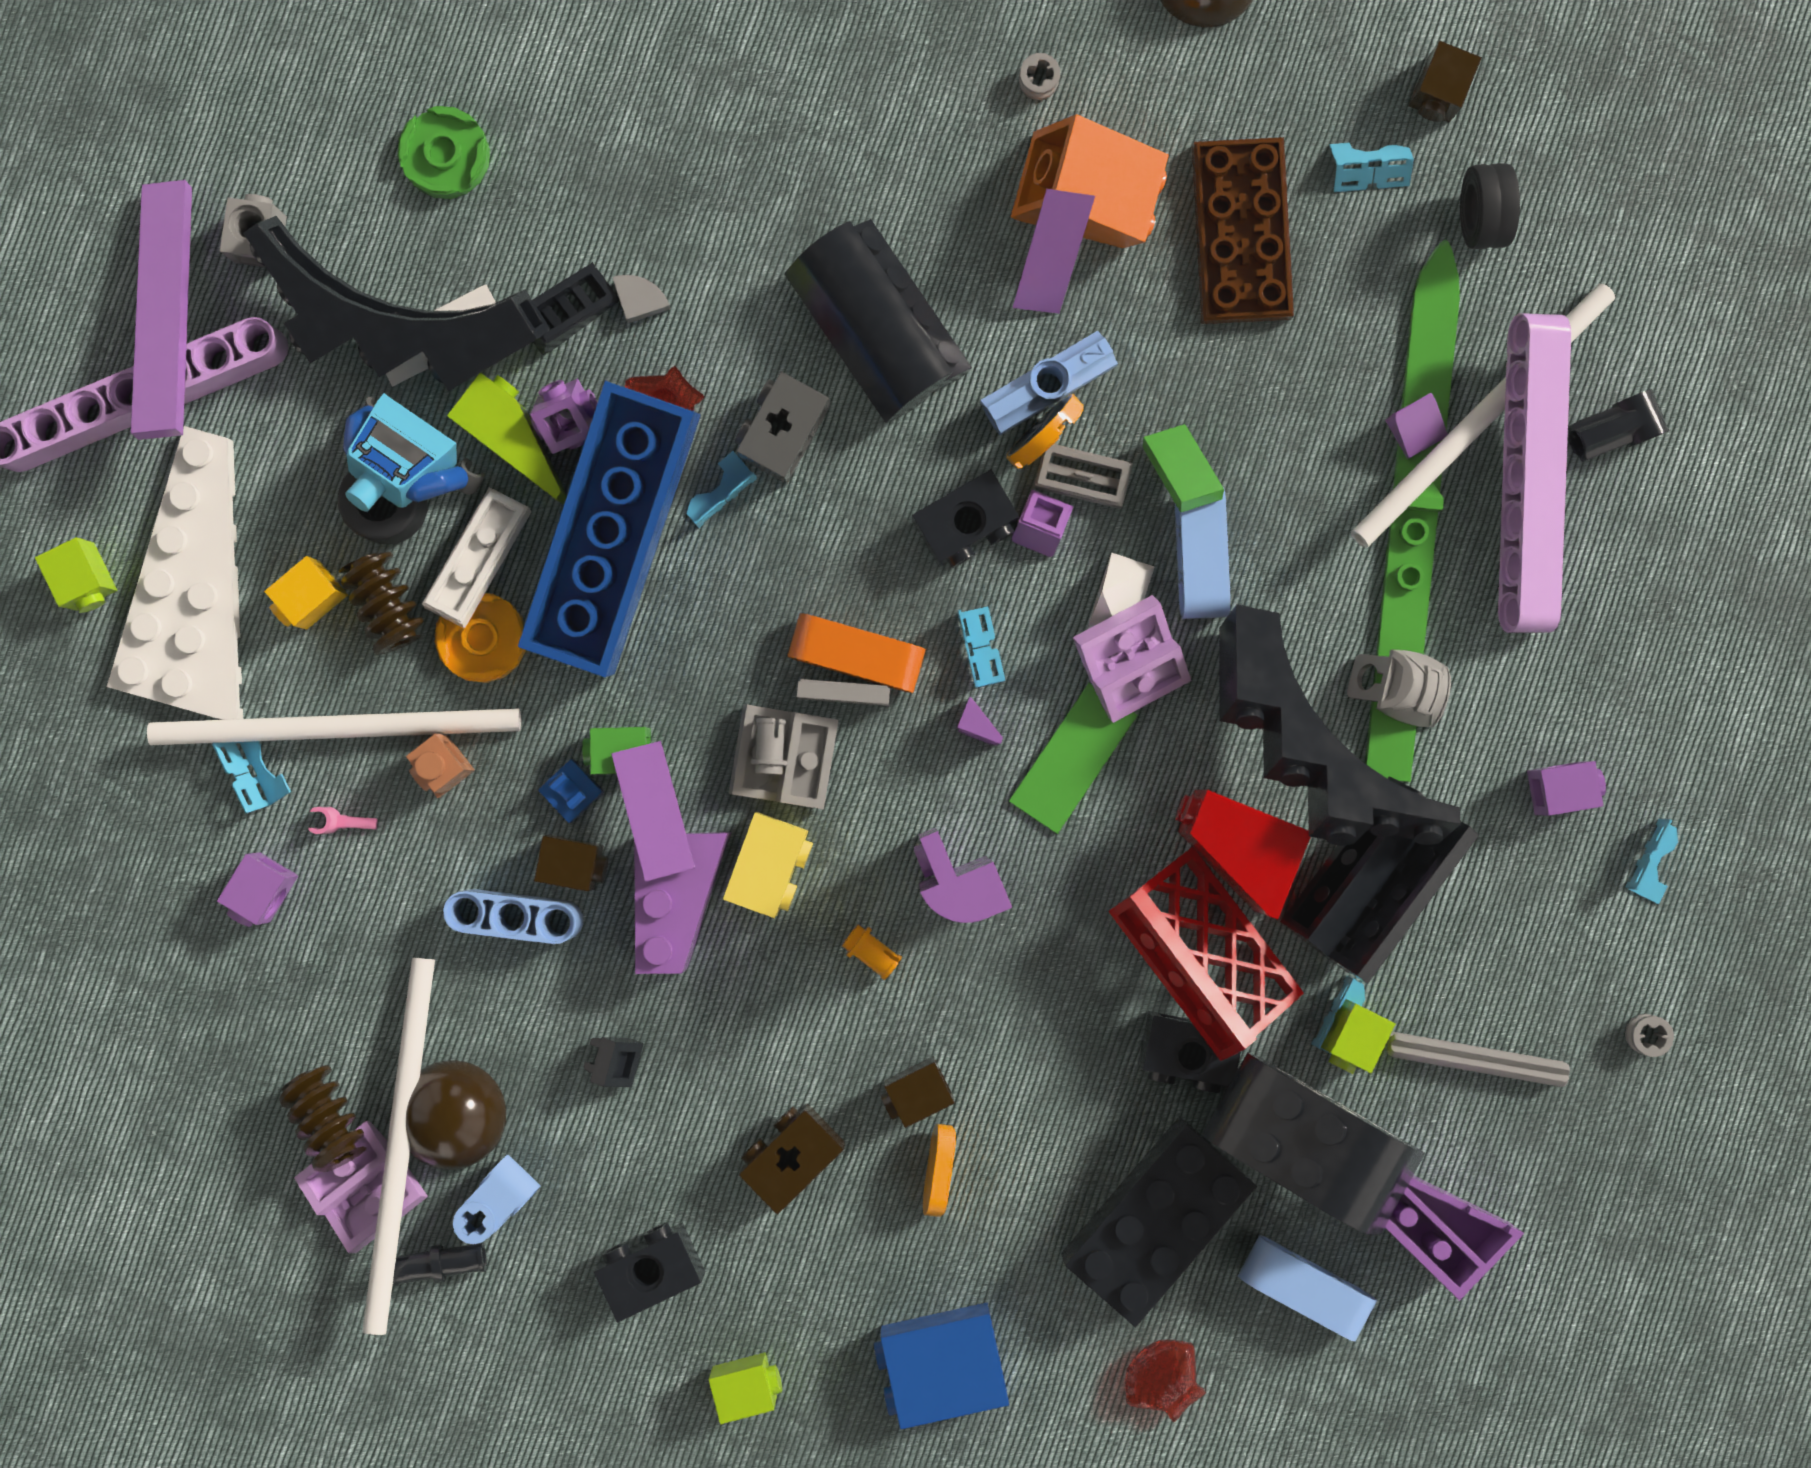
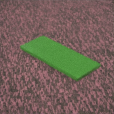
[1009,683,1138,834]

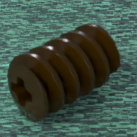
[339,552,425,655]
[279,1065,367,1173]

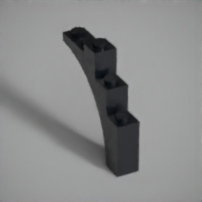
[243,216,550,391]
[1219,604,1461,846]

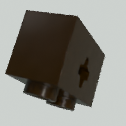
[739,1103,845,1215]

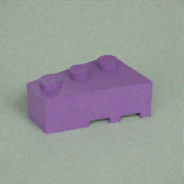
[634,832,732,974]
[1385,1175,1524,1301]

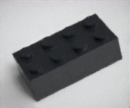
[1061,1116,1257,1328]

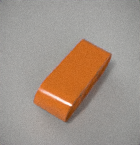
[787,613,926,693]

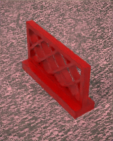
[1108,847,1304,1061]

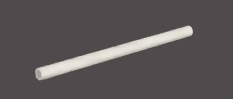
[1351,284,1615,548]
[147,709,522,745]
[362,958,435,1335]

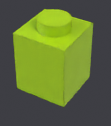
[35,537,118,613]
[1321,999,1396,1074]
[708,1352,782,1425]

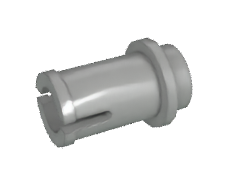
[751,718,788,775]

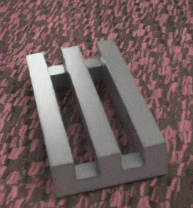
[1034,444,1133,509]
[797,679,890,706]

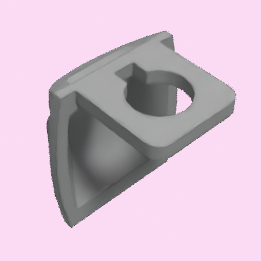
[1347,649,1451,727]

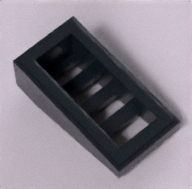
[532,262,619,355]

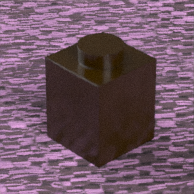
[1408,40,1482,123]
[534,835,608,892]
[881,1056,955,1128]

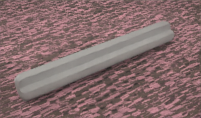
[1387,1032,1570,1087]

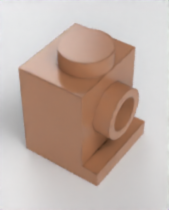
[406,734,475,798]

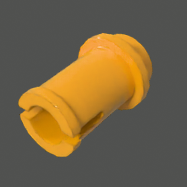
[842,925,902,980]

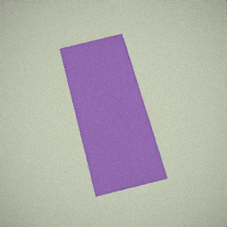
[1012,189,1095,314]
[611,741,695,882]

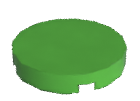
[397,106,490,199]

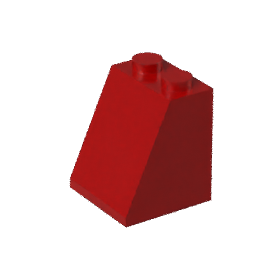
[1175,790,1311,920]

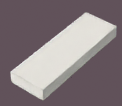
[422,487,531,628]

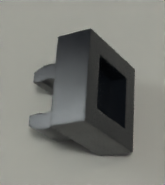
[584,1037,644,1087]

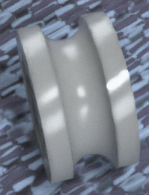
[1019,53,1060,100]
[1625,1013,1674,1057]

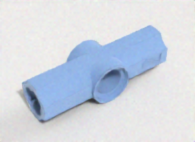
[980,331,1118,435]

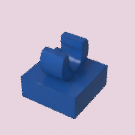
[538,759,604,823]

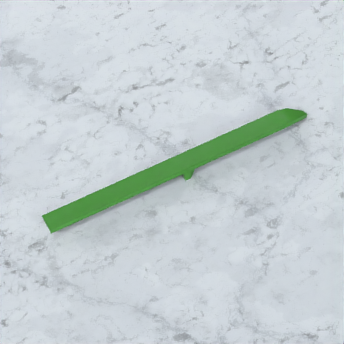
[1365,240,1460,782]

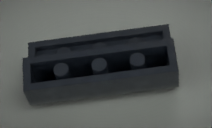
[784,219,972,423]
[1280,776,1479,984]

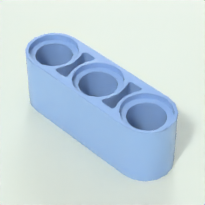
[1175,487,1230,619]
[443,889,583,944]
[1238,1235,1377,1341]

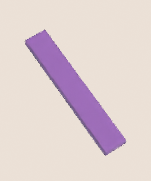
[131,180,192,440]

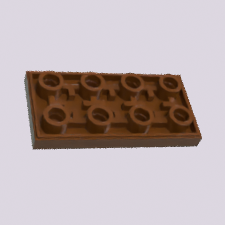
[1192,137,1294,324]

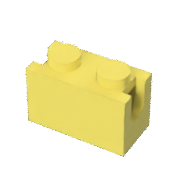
[723,812,813,919]

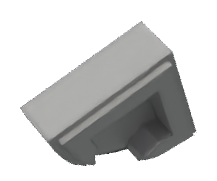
[612,275,671,323]

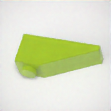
[447,373,567,505]

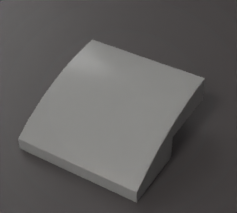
[728,704,839,809]

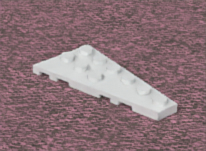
[107,426,243,720]

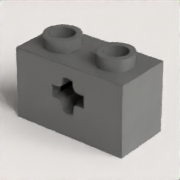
[735,371,831,484]

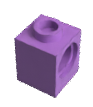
[1527,761,1606,816]
[217,852,298,927]

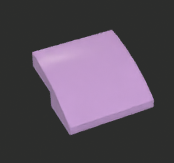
[1073,595,1191,723]
[294,1121,428,1253]

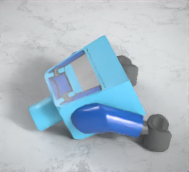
[343,393,486,512]

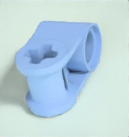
[453,1155,541,1244]

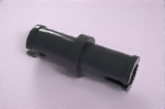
[392,1242,487,1286]

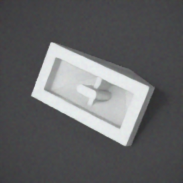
[1086,553,1155,630]

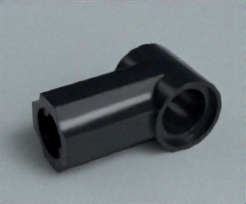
[1568,389,1669,462]

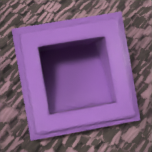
[1385,393,1448,459]
[1012,489,1073,557]
[956,696,1003,746]

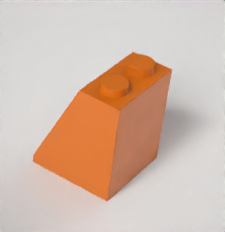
[1011,114,1169,248]

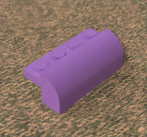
[914,828,1012,923]

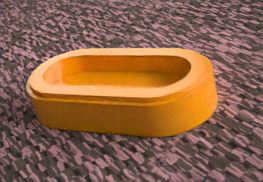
[923,1124,956,1217]

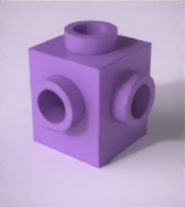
[530,378,598,454]

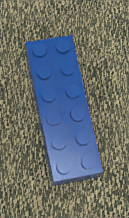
[518,381,701,678]

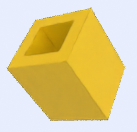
[264,556,348,630]

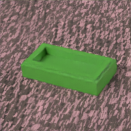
[1142,424,1224,513]

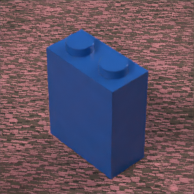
[874,1302,1009,1430]

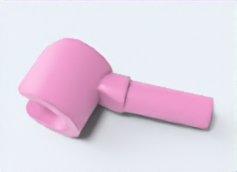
[308,807,378,834]

